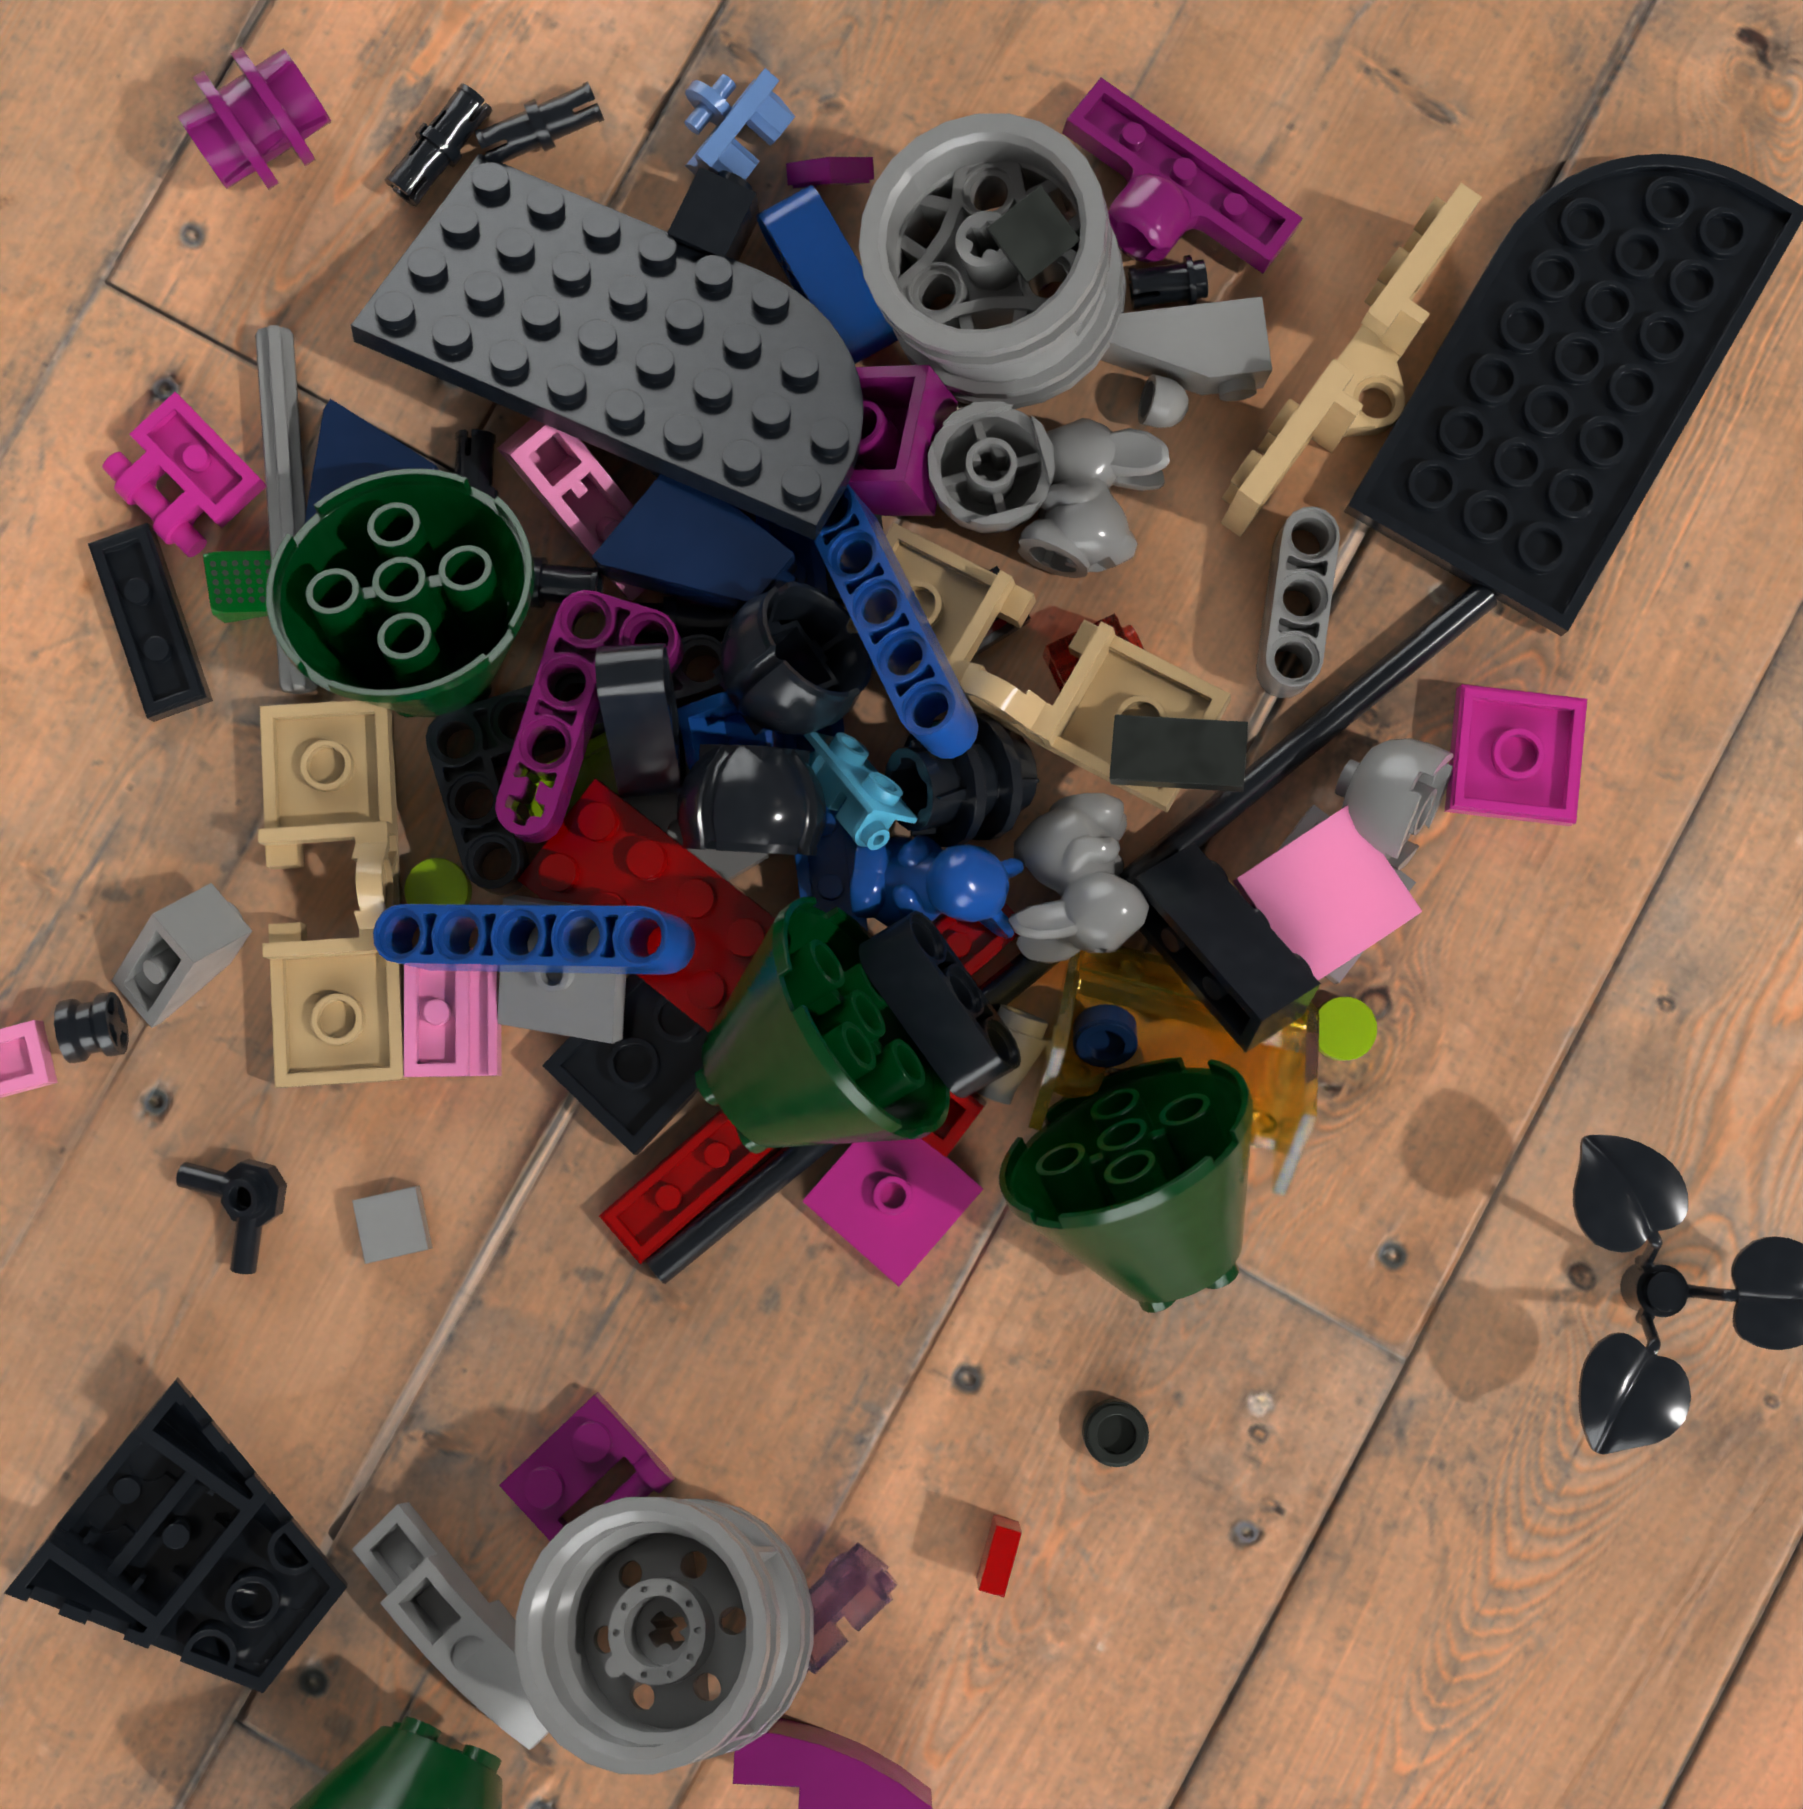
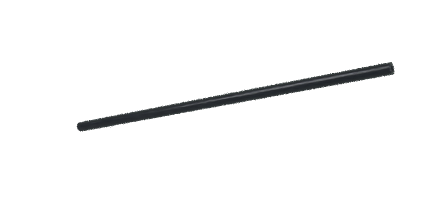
[645,584,1497,1284]

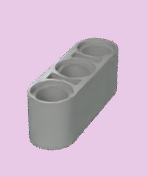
[1256,507,1340,698]

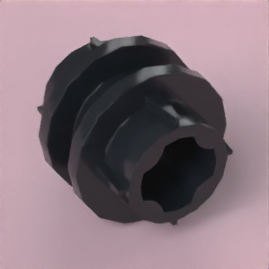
[885,713,1039,847]

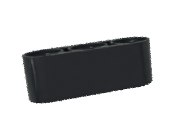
[595,643,686,797]
[858,911,1021,1098]

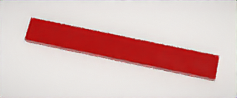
[599,902,1019,1265]

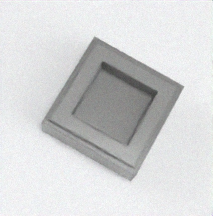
[352,1186,433,1264]

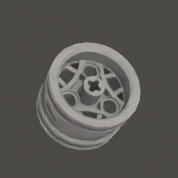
[859,114,1126,409]

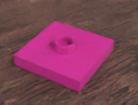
[1444,684,1588,826]
[803,1138,983,1287]

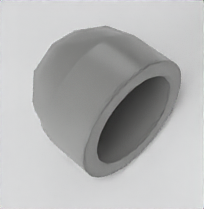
[1138,374,1189,428]

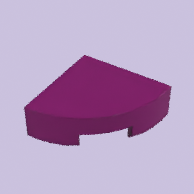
[786,157,874,189]

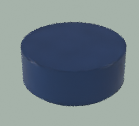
[1073,1004,1138,1068]

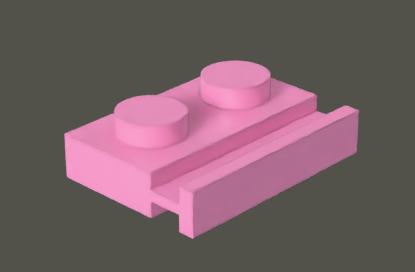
[404,948,502,1077]

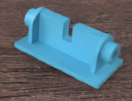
[804,732,918,850]

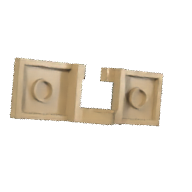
[1221,183,1482,537]
[844,523,1231,812]
[258,700,409,1088]

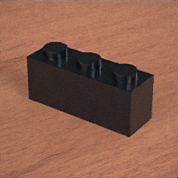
[1133,843,1321,1053]

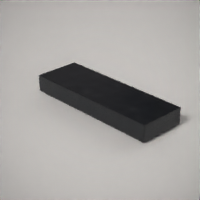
[88,523,213,722]

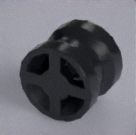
[54,992,129,1063]

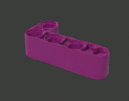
[495,590,684,843]

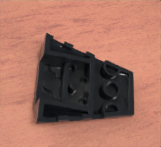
[4,1377,348,1693]

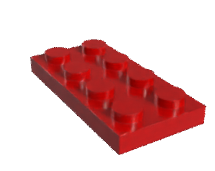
[518,778,776,1032]

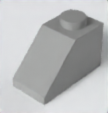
[111,883,252,1028]

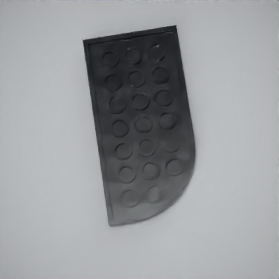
[1344,154,1803,636]

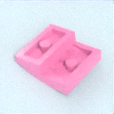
[1233,805,1422,980]

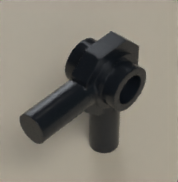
[176,1159,287,1274]

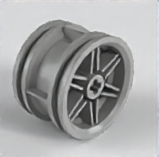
[515,1497,814,1775]

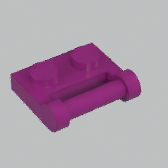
[499,1392,675,1541]

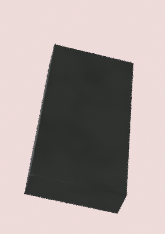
[1109,715,1248,792]

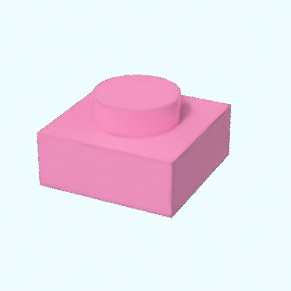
[0,1020,58,1098]

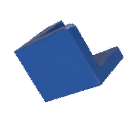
[677,692,785,770]

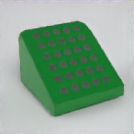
[203,550,271,623]

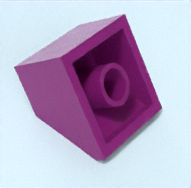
[848,365,958,516]

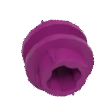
[177,47,331,190]

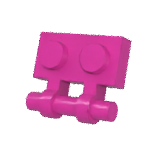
[102,392,266,557]

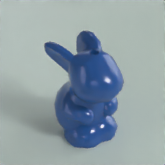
[850,835,1024,939]

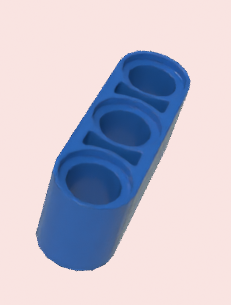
[756,185,898,364]

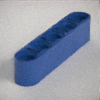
[814,484,979,759]
[373,904,696,975]

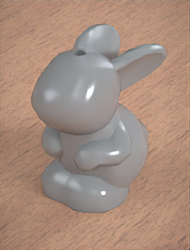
[1018,418,1170,578]
[1008,793,1149,964]

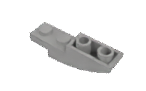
[352,1502,549,1750]

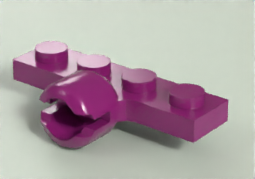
[1062,78,1303,274]

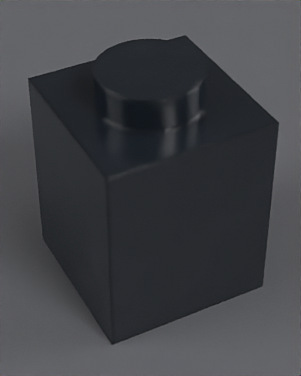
[667,167,760,261]

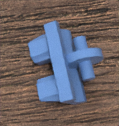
[684,68,795,180]

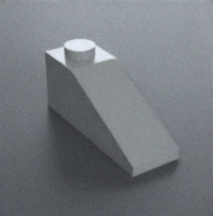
[1101,297,1272,401]

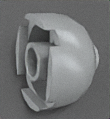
[928,400,1055,533]
[1335,738,1454,871]

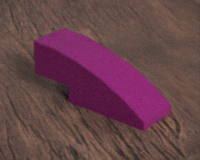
[733,1718,932,1809]

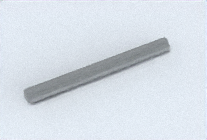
[255,325,318,694]

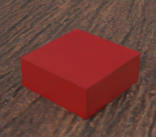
[976,1514,1022,1598]

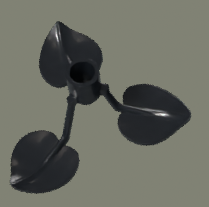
[1573,1135,1803,1455]

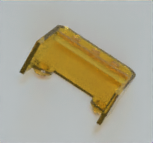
[1028,946,1320,1196]

